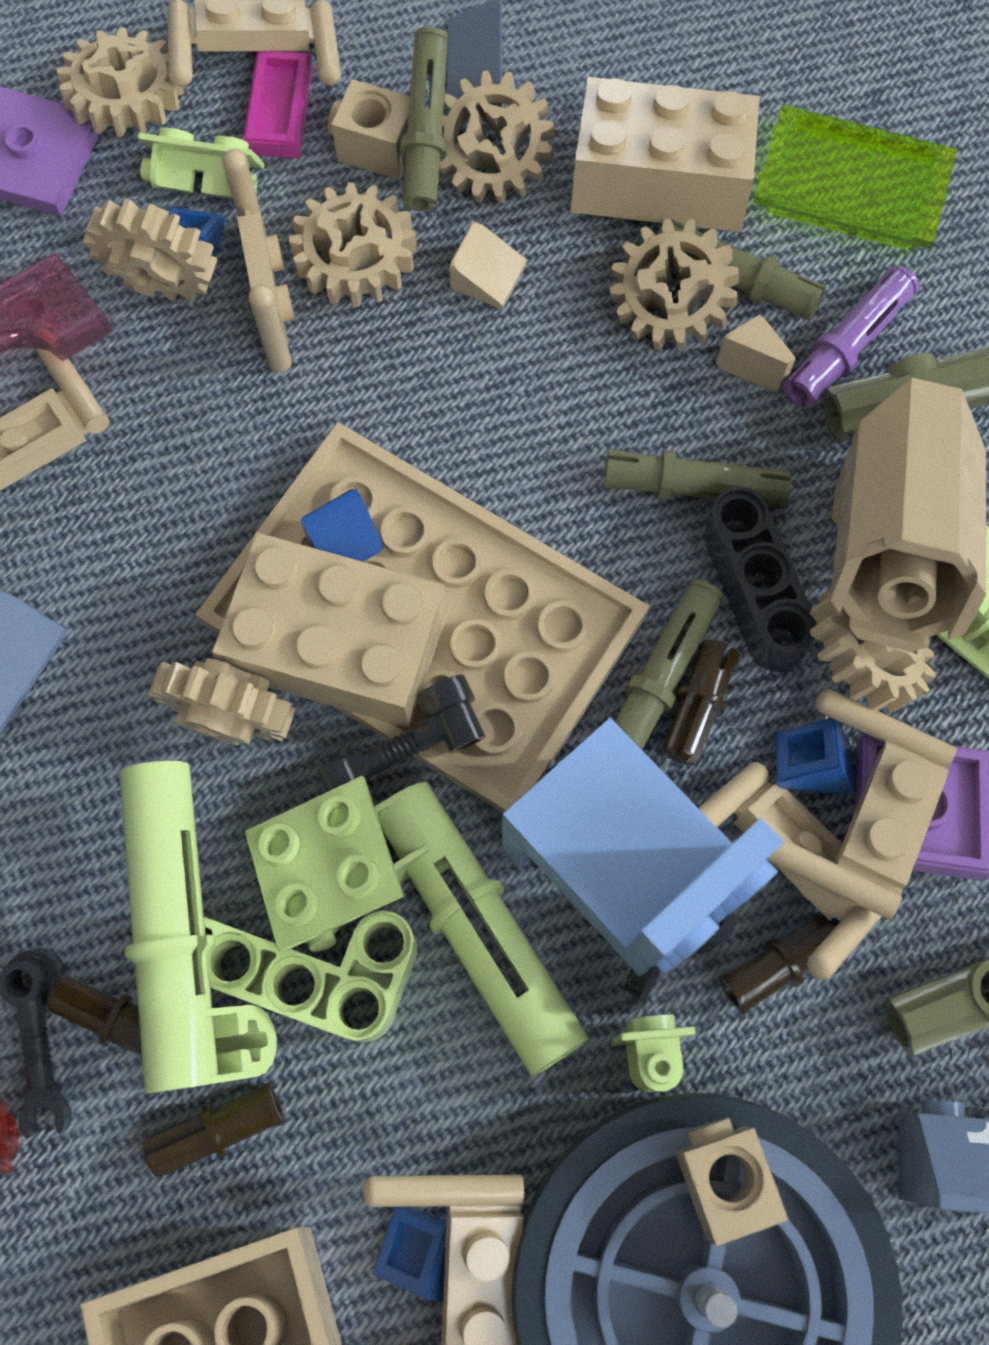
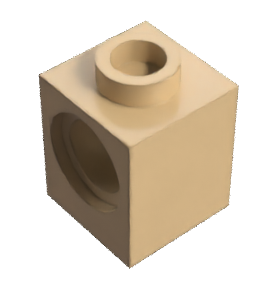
[328,79,410,180]
[675,1117,788,1246]

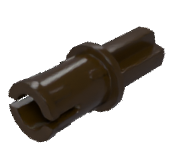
[663,640,740,766]
[719,914,840,1015]
[45,975,142,1056]
[142,1082,285,1177]

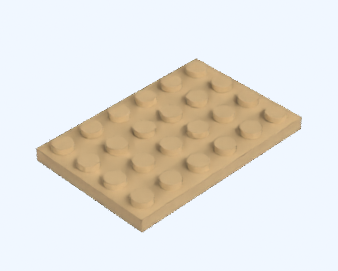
[195,422,650,813]

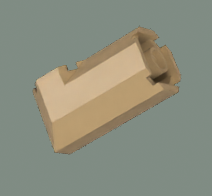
[830,377,986,652]

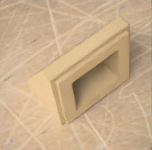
[450,221,527,310]
[716,315,795,393]

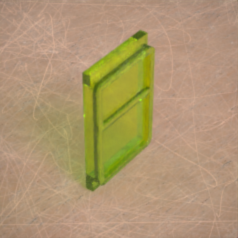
[753,104,958,250]

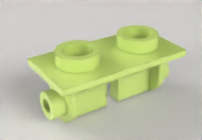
[138,127,264,199]
[610,1015,696,1092]

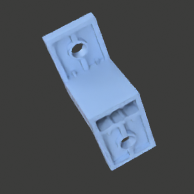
[502,718,785,976]

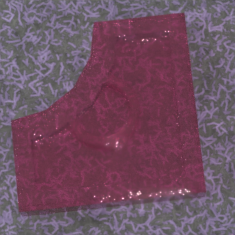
[0,253,114,361]

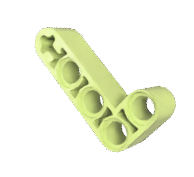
[204,910,418,1043]

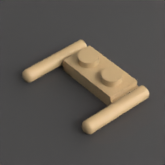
[167,0,341,87]
[222,149,295,372]
[0,337,109,490]
[767,689,957,920]
[698,762,882,980]
[363,1174,524,1345]

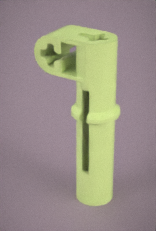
[119,761,277,1094]
[374,782,590,1077]

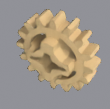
[57,27,184,137]
[440,71,556,204]
[289,182,417,307]
[83,199,218,301]
[610,218,739,351]
[810,588,936,713]
[148,658,296,745]

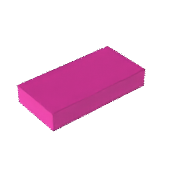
[242,51,314,159]

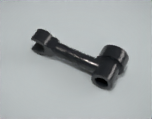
[317,674,486,792]
[0,948,72,1140]

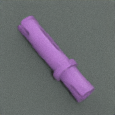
[783,266,920,408]

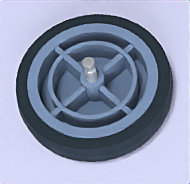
[511,1093,903,1345]

